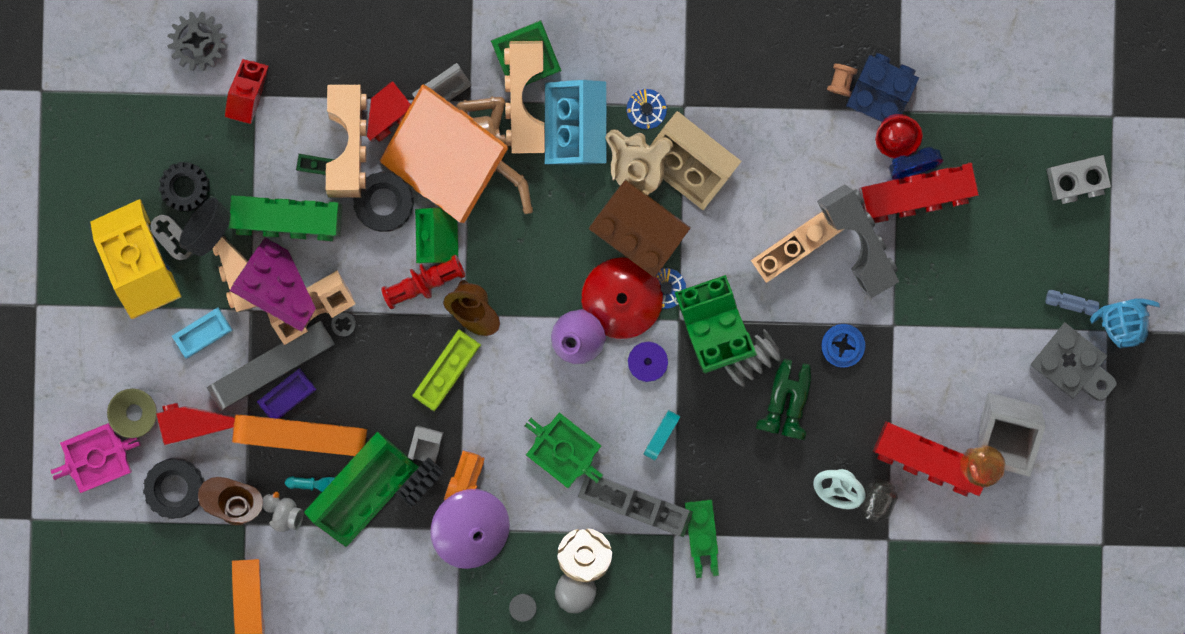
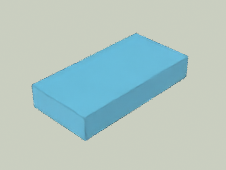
[172,307,233,359]

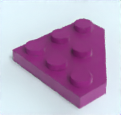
[230,237,316,332]

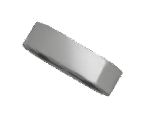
[150,215,193,260]

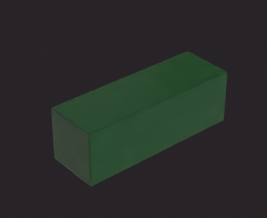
[296,153,335,176]

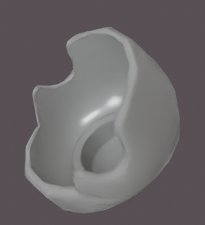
[555,574,597,614]

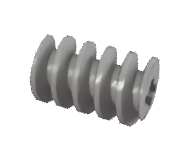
[724,329,781,387]

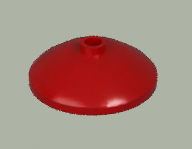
[581,258,663,339]

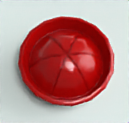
[875,114,923,159]

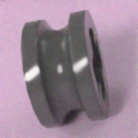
[331,311,356,336]

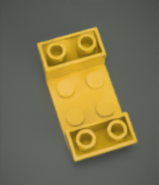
[90,199,182,320]

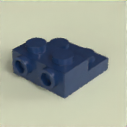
[846,53,919,123]

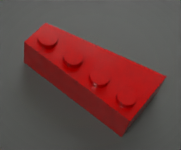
[859,163,978,223]
[873,421,992,497]

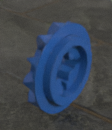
[822,324,865,367]

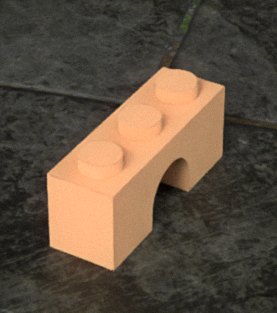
[267,271,355,345]

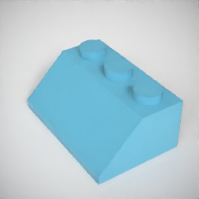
[545,80,606,164]

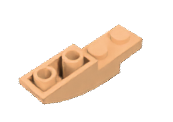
[751,212,844,283]

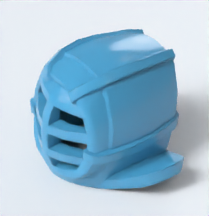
[1090,298,1160,349]

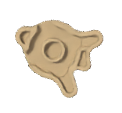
[605,129,673,195]

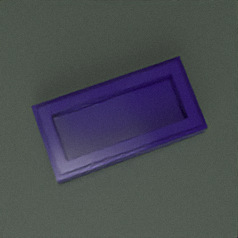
[257,368,317,419]

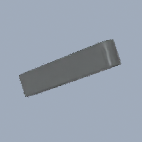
[206,321,335,411]

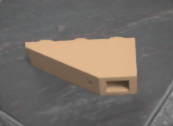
[213,236,257,312]

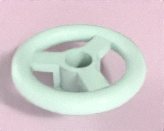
[813,469,866,509]

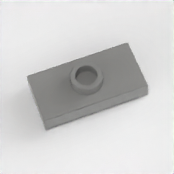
[412,63,472,101]

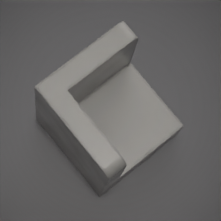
[408,426,443,462]

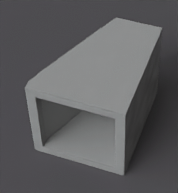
[976,393,1046,477]

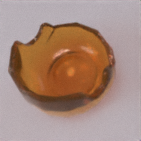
[960,445,1006,487]

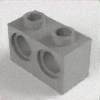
[1046,155,1111,204]

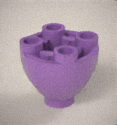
[551,309,606,364]

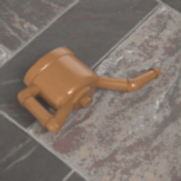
[456,96,533,214]

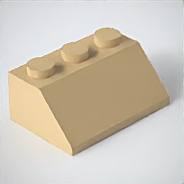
[650,111,742,210]

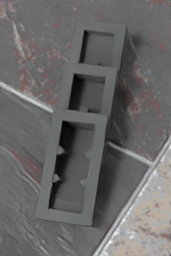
[578,473,693,537]

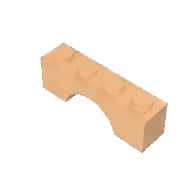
[504,41,545,153]
[326,85,367,198]

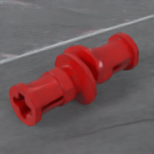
[381,255,465,310]

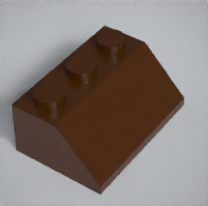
[589,179,691,277]

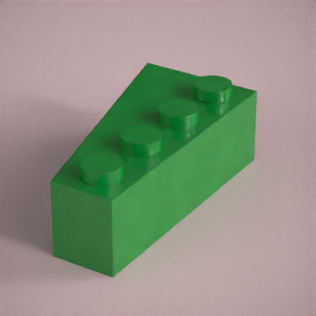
[229,196,343,242]

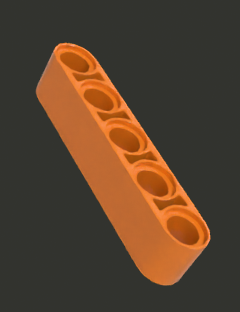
[232,415,367,456]

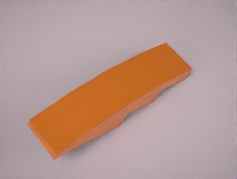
[232,559,265,634]

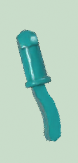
[285,476,335,492]

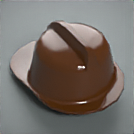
[443,280,500,336]
[198,477,263,525]

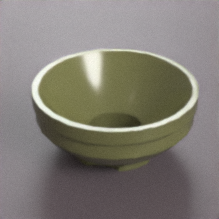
[107,388,157,438]

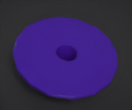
[628,341,668,382]

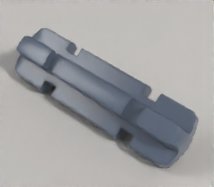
[1045,290,1099,316]

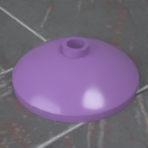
[430,489,510,569]

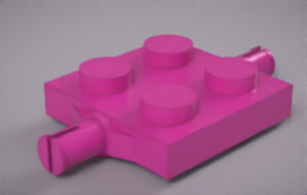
[51,423,141,493]

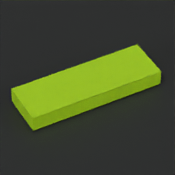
[413,329,481,412]

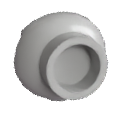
[262,492,304,532]

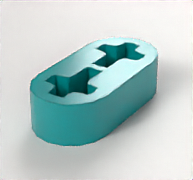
[643,410,680,461]

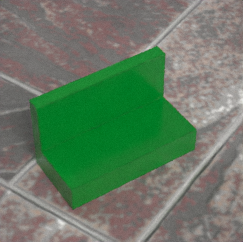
[415,208,459,263]

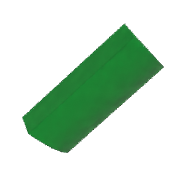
[304,432,419,547]

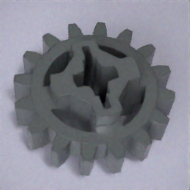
[167,12,227,71]

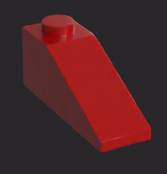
[156,402,235,445]

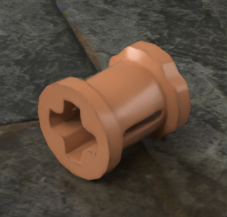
[827,64,858,97]

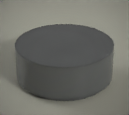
[509,594,537,622]

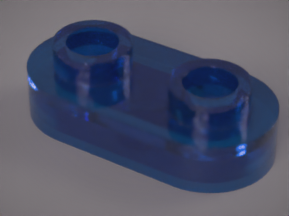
[888,147,943,180]

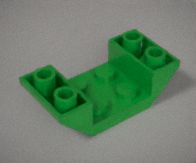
[675,275,757,373]

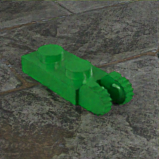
[685,499,719,578]

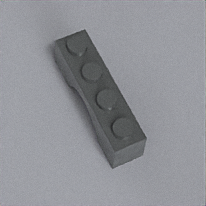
[817,184,899,298]

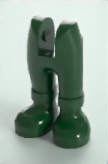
[756,358,811,440]

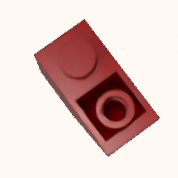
[225,59,269,124]
[367,81,411,142]

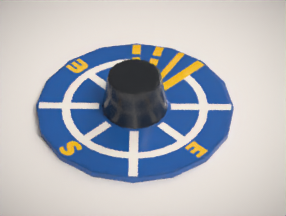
[626,89,667,129]
[656,268,686,308]

